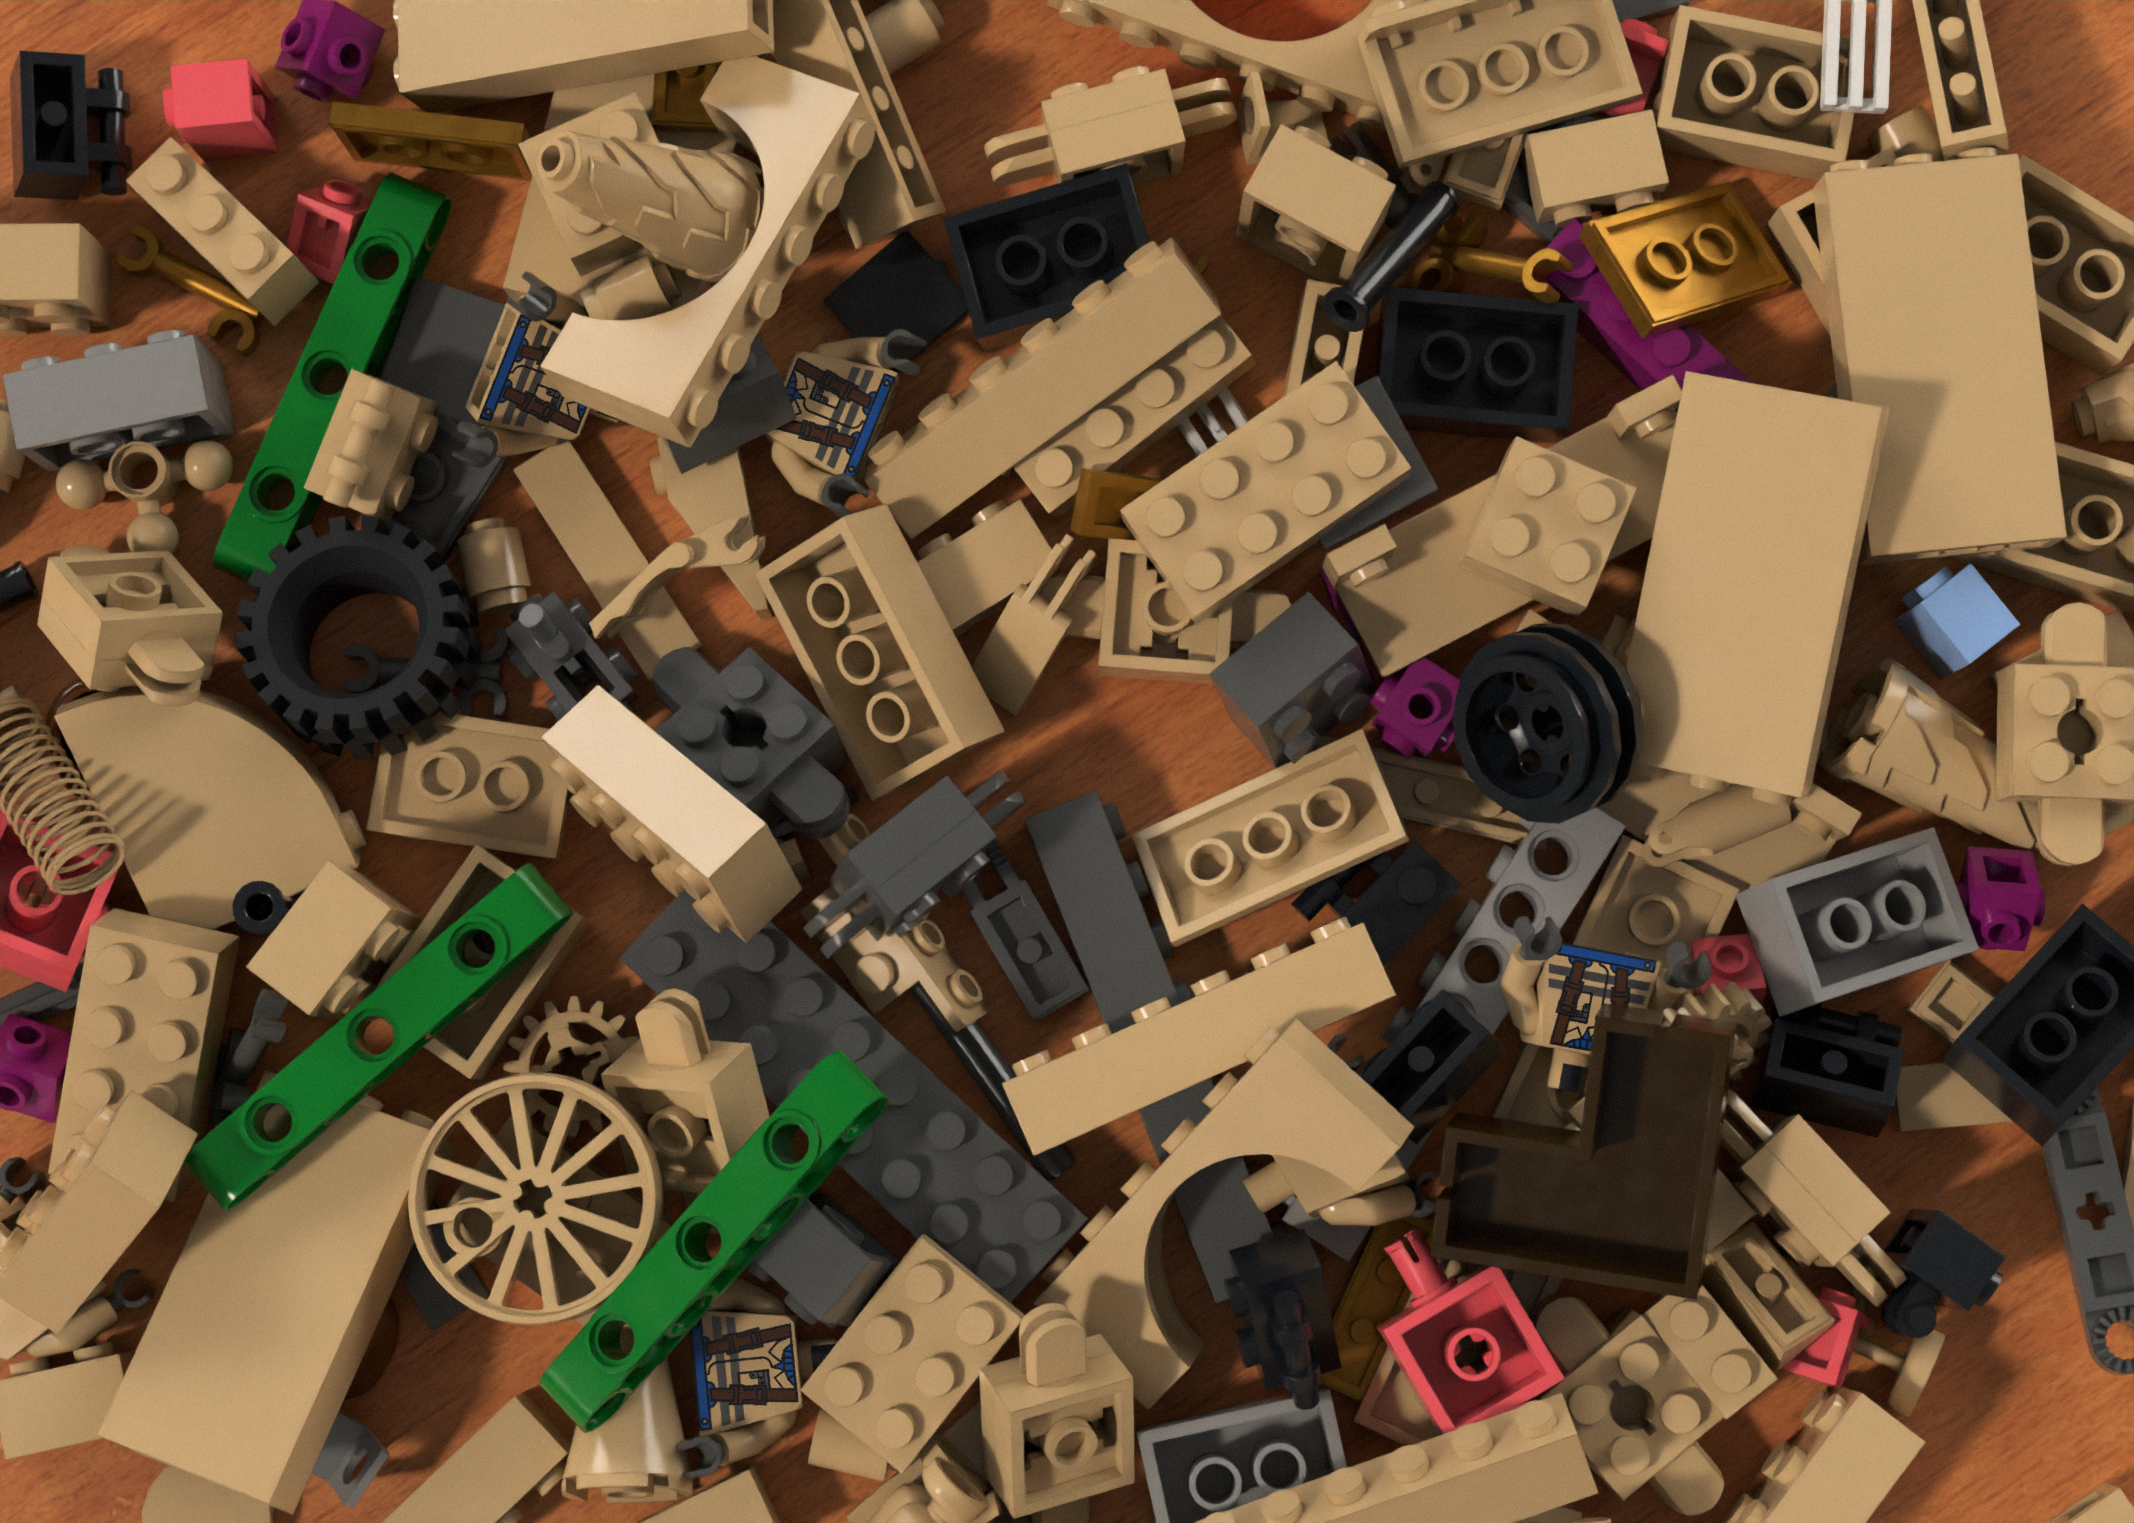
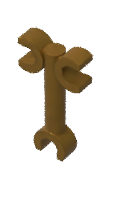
[1410,213,1573,304]
[115,225,264,357]

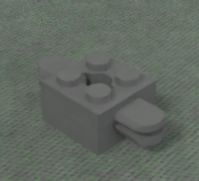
[652,647,850,839]
[803,770,1027,960]

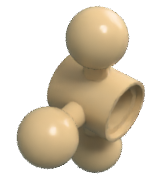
[56,440,233,554]

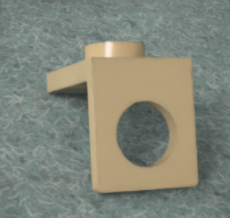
[1236,71,1330,165]

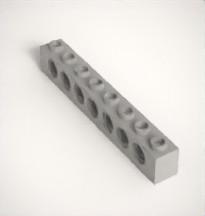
[1279,807,1626,1262]

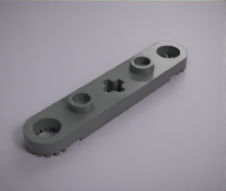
[2041,1087,2134,1375]

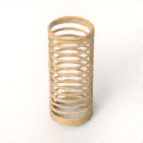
[0,697,126,895]

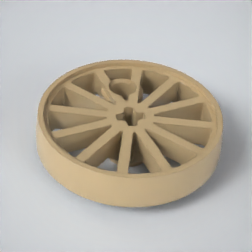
[408,1073,664,1326]

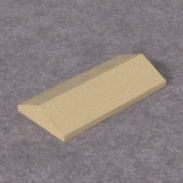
[1131,729,1410,947]

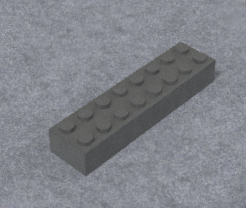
[620,891,1088,1303]

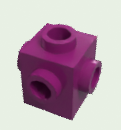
[275,0,385,103]
[1370,657,1460,759]
[1954,846,2045,951]
[0,1013,72,1123]

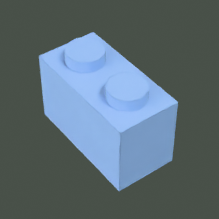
[1893,563,2020,680]

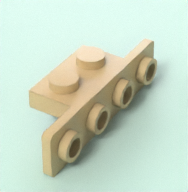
[800,812,990,1032]

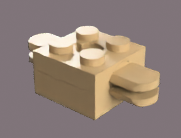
[984,66,1238,186]
[1041,538,1292,684]
[37,545,223,706]
[1996,602,2134,867]
[601,988,770,1234]
[1721,1088,1907,1307]
[1530,1293,1724,1516]
[979,1303,1135,1523]

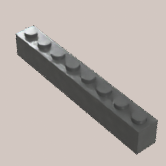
[1024,791,1286,1303]

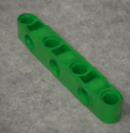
[213,172,452,582]
[184,863,574,1211]
[540,1050,889,1433]

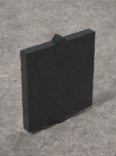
[823,231,969,373]

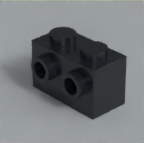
[1361,989,1505,1145]

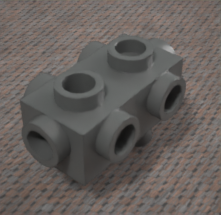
[504,591,639,720]

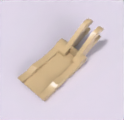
[589,517,765,639]
[972,533,1097,716]

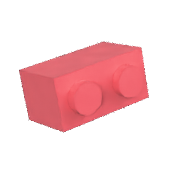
[163,59,278,161]

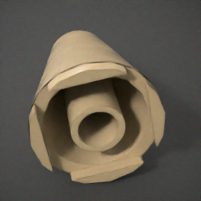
[561,1324,694,1503]

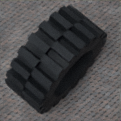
[235,515,481,759]

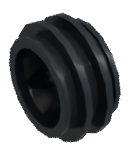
[1452,624,1644,824]

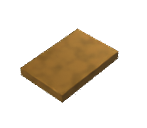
[329,101,532,181]
[1578,181,1793,339]

